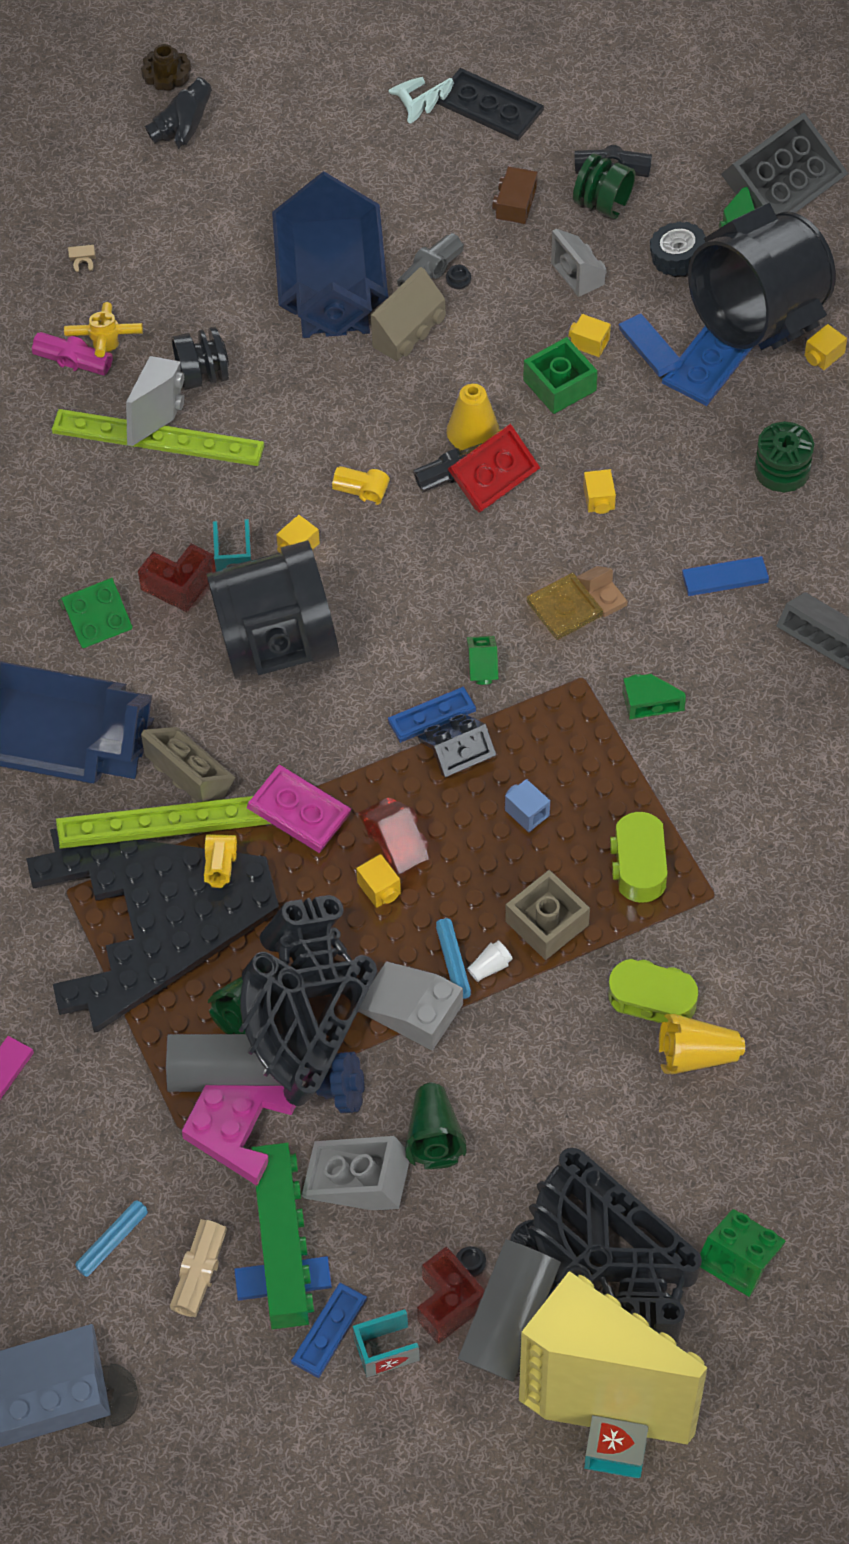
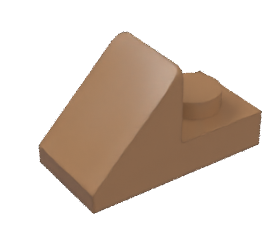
[574,566,628,617]

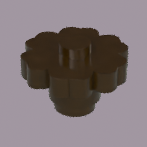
[141,44,191,91]

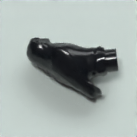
[144,77,212,149]

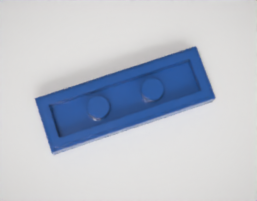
[619,313,682,377]
[682,556,769,596]
[388,686,476,743]
[234,1256,332,1301]
[291,1283,367,1378]

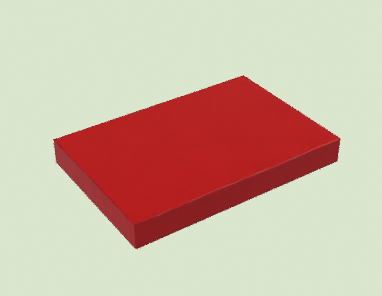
[448,423,540,513]

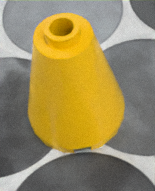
[447,384,500,450]
[658,1014,745,1075]

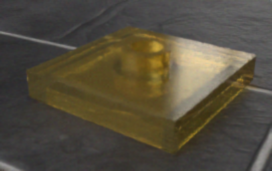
[527,572,603,640]

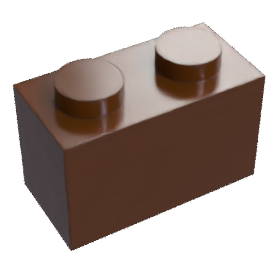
[492,166,538,224]

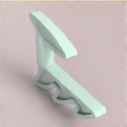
[389,77,454,123]

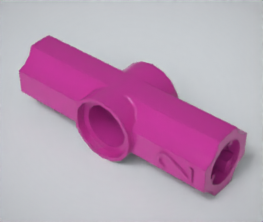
[32,332,113,376]

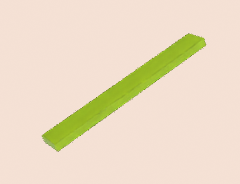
[52,409,264,466]
[56,796,271,849]

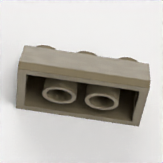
[371,267,446,362]
[141,727,236,803]

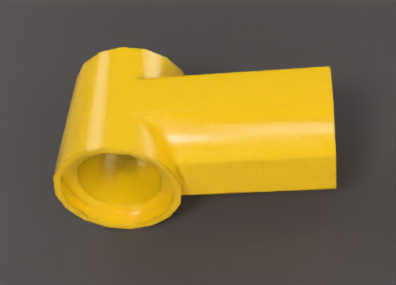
[332,466,390,505]
[204,835,237,888]

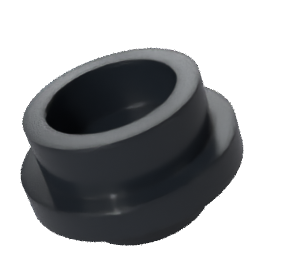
[446,264,471,289]
[455,1246,486,1278]

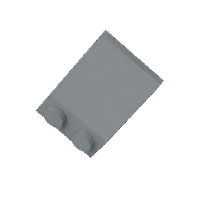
[126,356,184,446]
[358,962,463,1051]
[301,1136,409,1210]

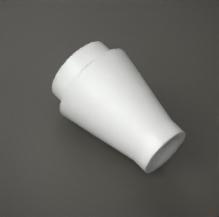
[467,940,513,982]

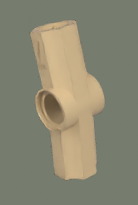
[170,1219,227,1317]

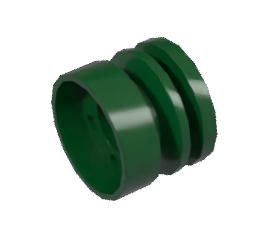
[573,153,636,219]
[754,421,815,493]

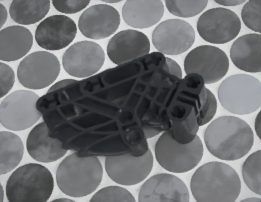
[238,895,377,1106]
[528,1148,702,1346]

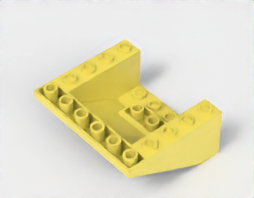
[519,1271,707,1445]

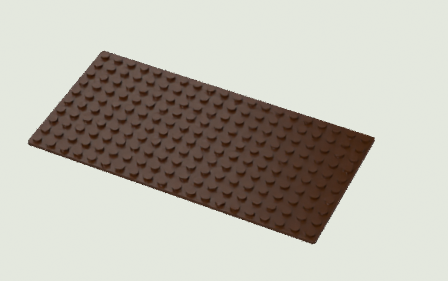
[66,678,715,1129]

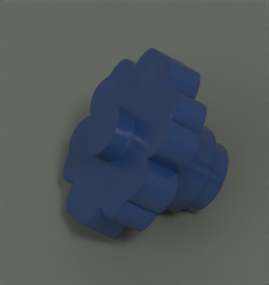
[316,1052,365,1113]

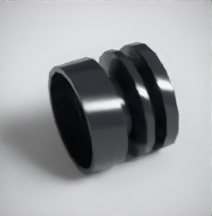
[171,326,229,390]

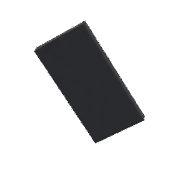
[436,68,544,141]

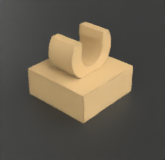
[68,245,96,272]

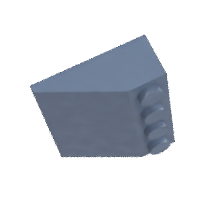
[0,1324,111,1447]

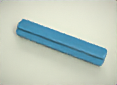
[436,918,471,999]
[75,1200,148,1277]

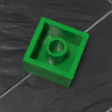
[523,337,598,414]

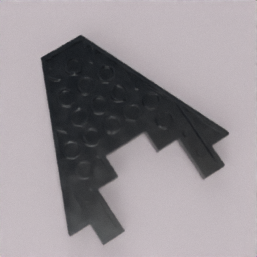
[26,829,279,1033]

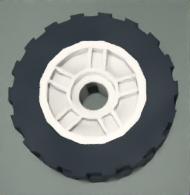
[650,221,706,276]

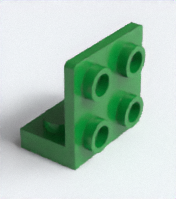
[58,578,132,648]
[700,1209,786,1297]

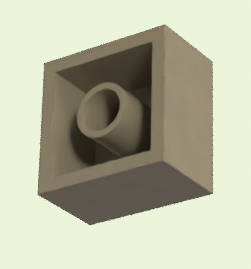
[505,870,590,960]

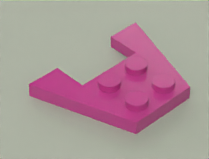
[182,1085,296,1186]

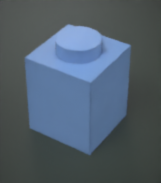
[505,779,550,832]

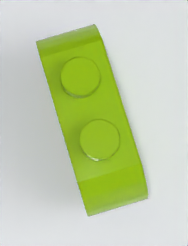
[610,812,667,903]
[608,959,698,1023]

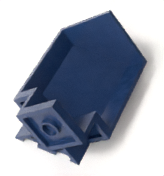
[272,171,388,338]
[0,661,154,784]

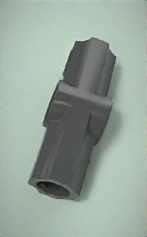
[397,233,464,287]

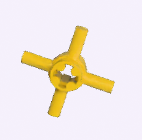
[64,302,143,358]

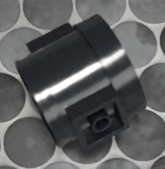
[688,202,836,351]
[206,540,340,679]

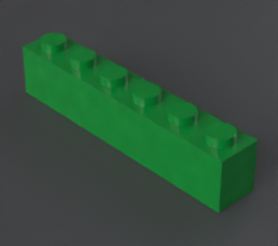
[252,1143,314,1330]

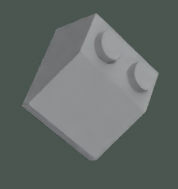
[551,229,607,297]

